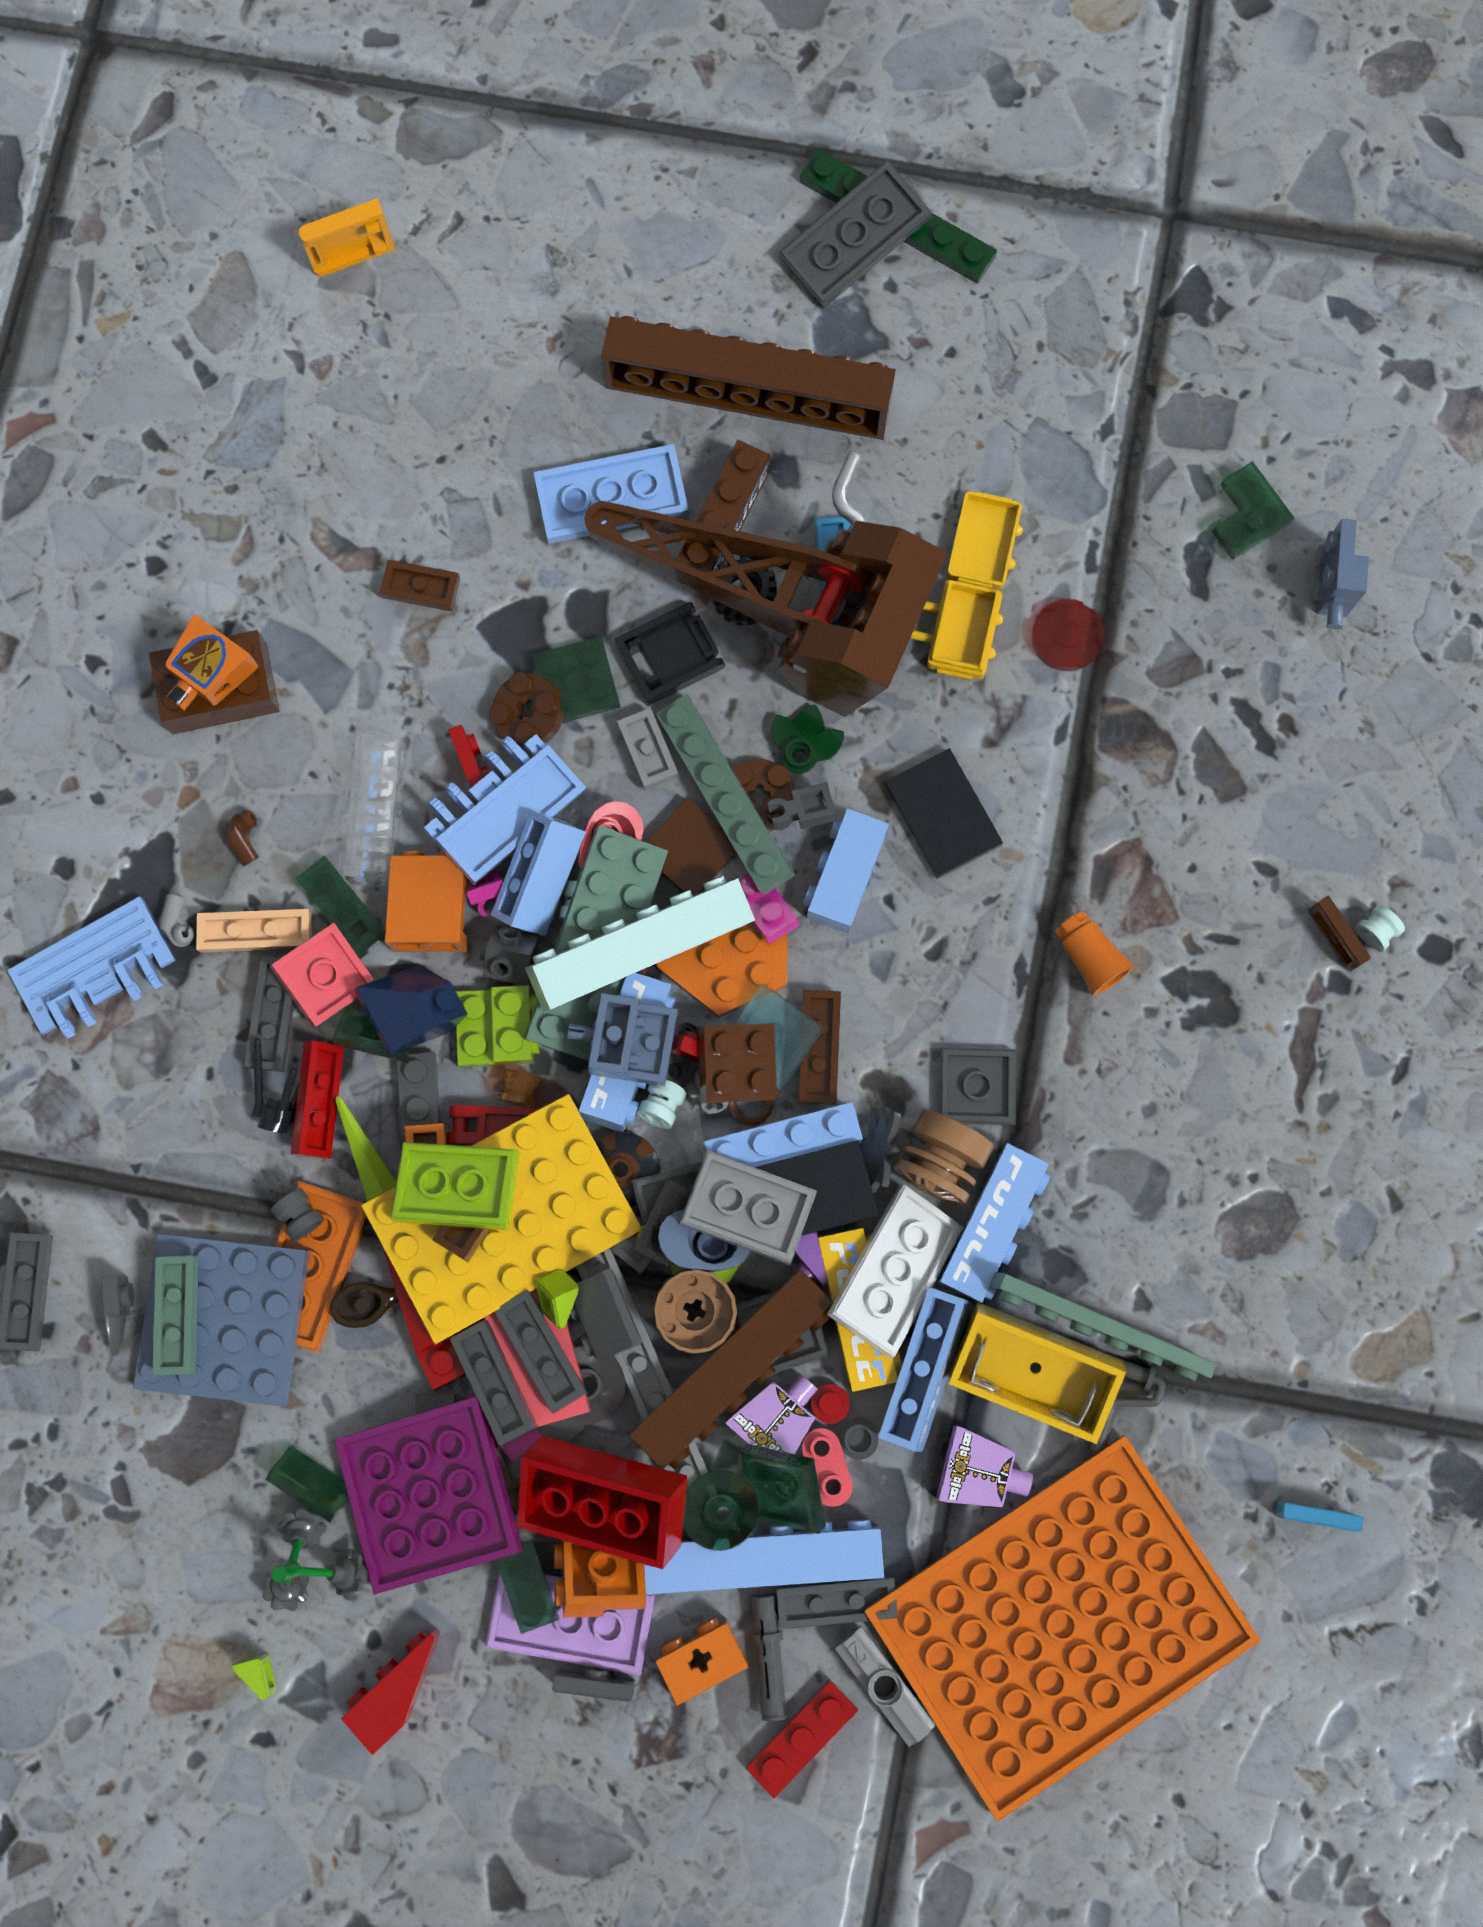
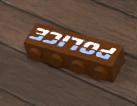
[675,439,770,572]

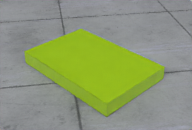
[390,1142,520,1230]

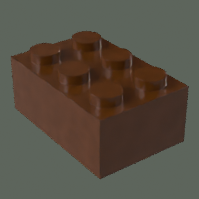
[149,630,280,735]

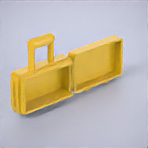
[910,491,1023,681]

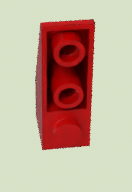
[341,1628,440,1755]

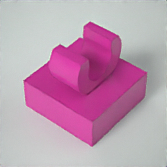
[466,869,504,917]

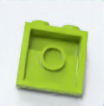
[456,985,541,1068]

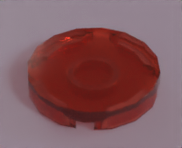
[1031,599,1105,671]

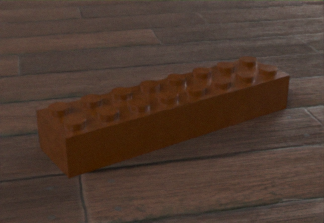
[601,316,896,440]

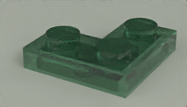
[1212,461,1295,560]

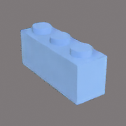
[803,808,889,933]
[491,810,586,936]

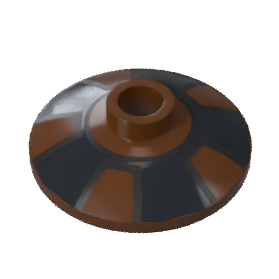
[596,1132,661,1207]

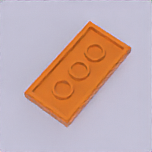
[274,1181,368,1352]

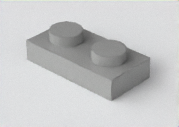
[617,707,679,790]

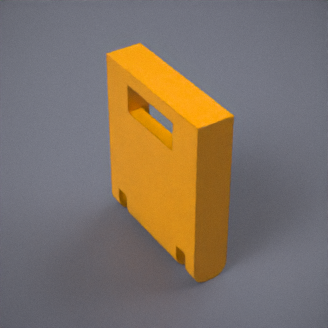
[298,198,395,277]

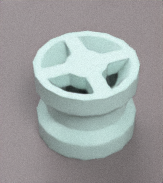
[1355,905,1405,952]

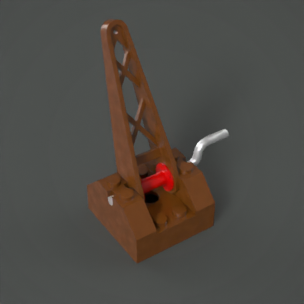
[584,452,948,717]

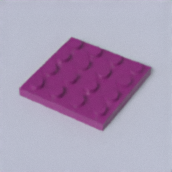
[334,1397,523,1595]

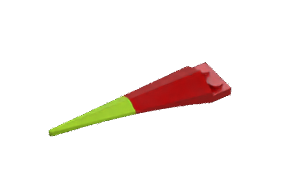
[336,1096,485,1392]

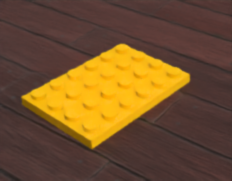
[361,1094,643,1344]

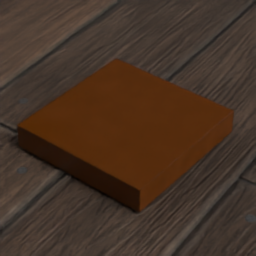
[646,797,737,896]

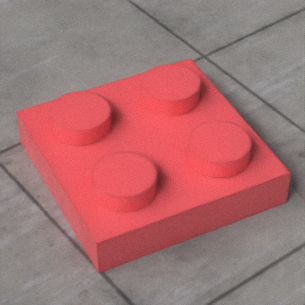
[270,923,375,1028]

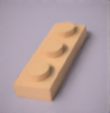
[196,909,312,953]

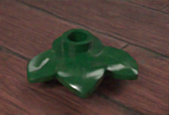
[771,705,844,774]

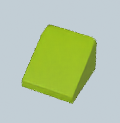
[536,1269,579,1329]
[231,1653,277,1700]

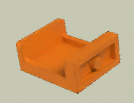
[385,851,468,952]

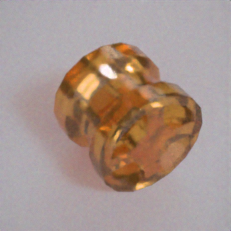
[497,1069,541,1108]

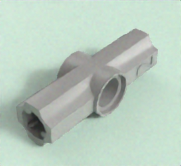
[834,1625,936,1747]

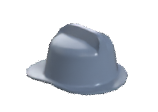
[658,1210,750,1272]

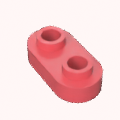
[802,1428,852,1507]

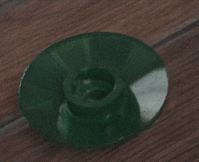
[683,1470,759,1551]

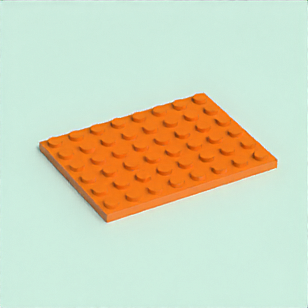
[864,1435,1261,1822]

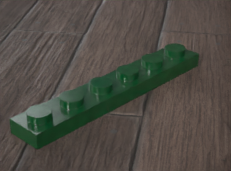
[799,148,997,284]

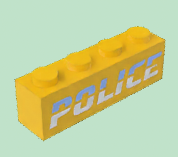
[818,1228,902,1392]

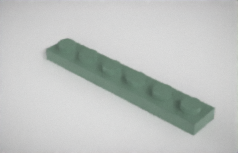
[656,694,795,895]
[990,1272,1217,1381]

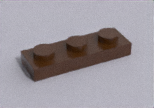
[798,990,841,1105]

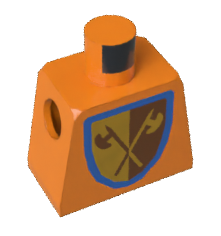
[165,614,259,711]

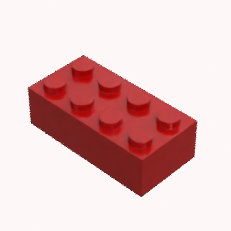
[517,1436,688,1570]

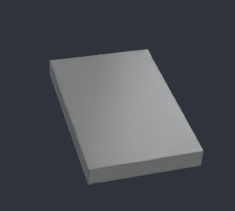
[680,1150,817,1266]

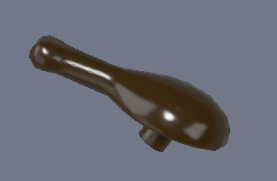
[329,1282,399,1328]

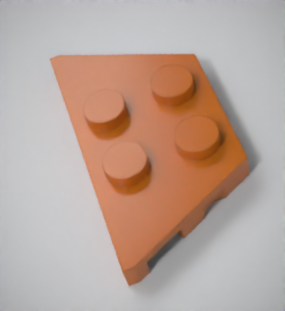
[656,922,788,1018]

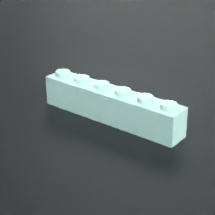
[525,876,755,1010]

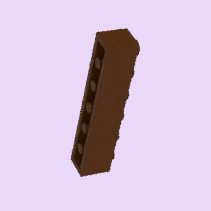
[630,1269,833,1470]

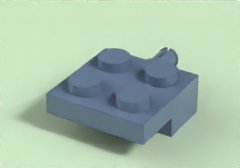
[1313,518,1369,630]
[568,993,678,1086]

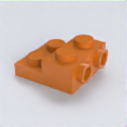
[553,1540,646,1618]

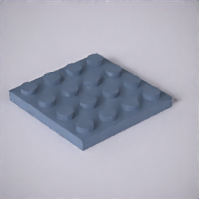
[133,1234,310,1407]

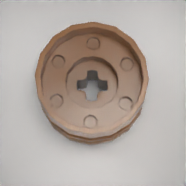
[893,1109,995,1205]
[653,1269,737,1354]

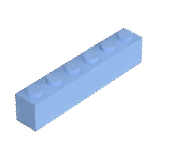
[644,1519,884,1595]

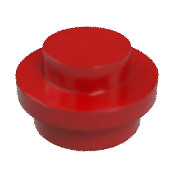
[811,1384,850,1424]

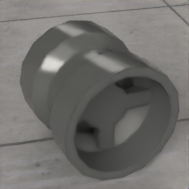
[270,1188,324,1242]

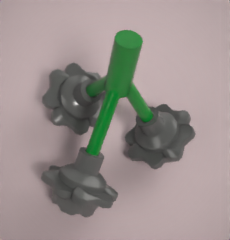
[262,1507,368,1611]

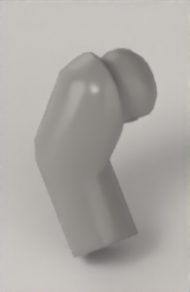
[160,894,194,947]

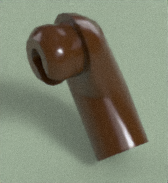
[226,810,259,867]

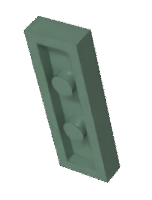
[152,1256,198,1375]

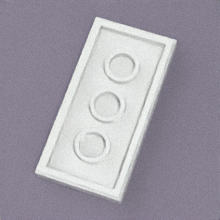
[827,1184,964,1358]

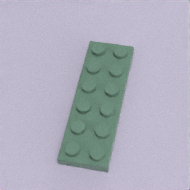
[524,825,668,1062]

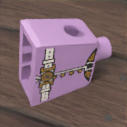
[725,1374,818,1473]
[936,1425,1033,1507]

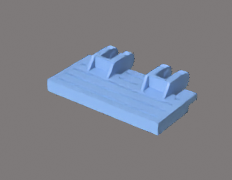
[424,734,587,885]
[7,896,176,1038]

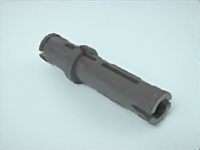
[751,1594,788,1721]

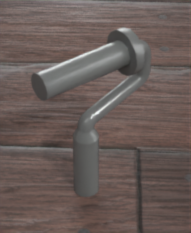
[1088,1354,1166,1452]

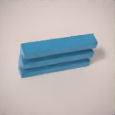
[1274,1500,1364,1532]

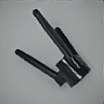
[252,1038,299,1133]

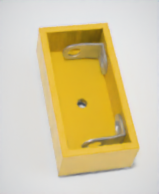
[948,1302,1126,1444]

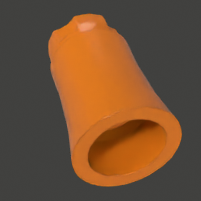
[1054,911,1135,997]

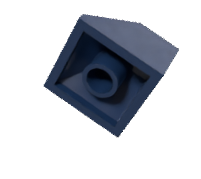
[354,965,468,1056]

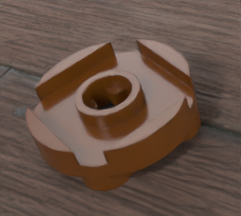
[489,672,564,747]
[733,759,796,832]

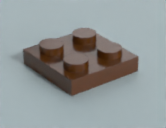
[698,1023,777,1103]

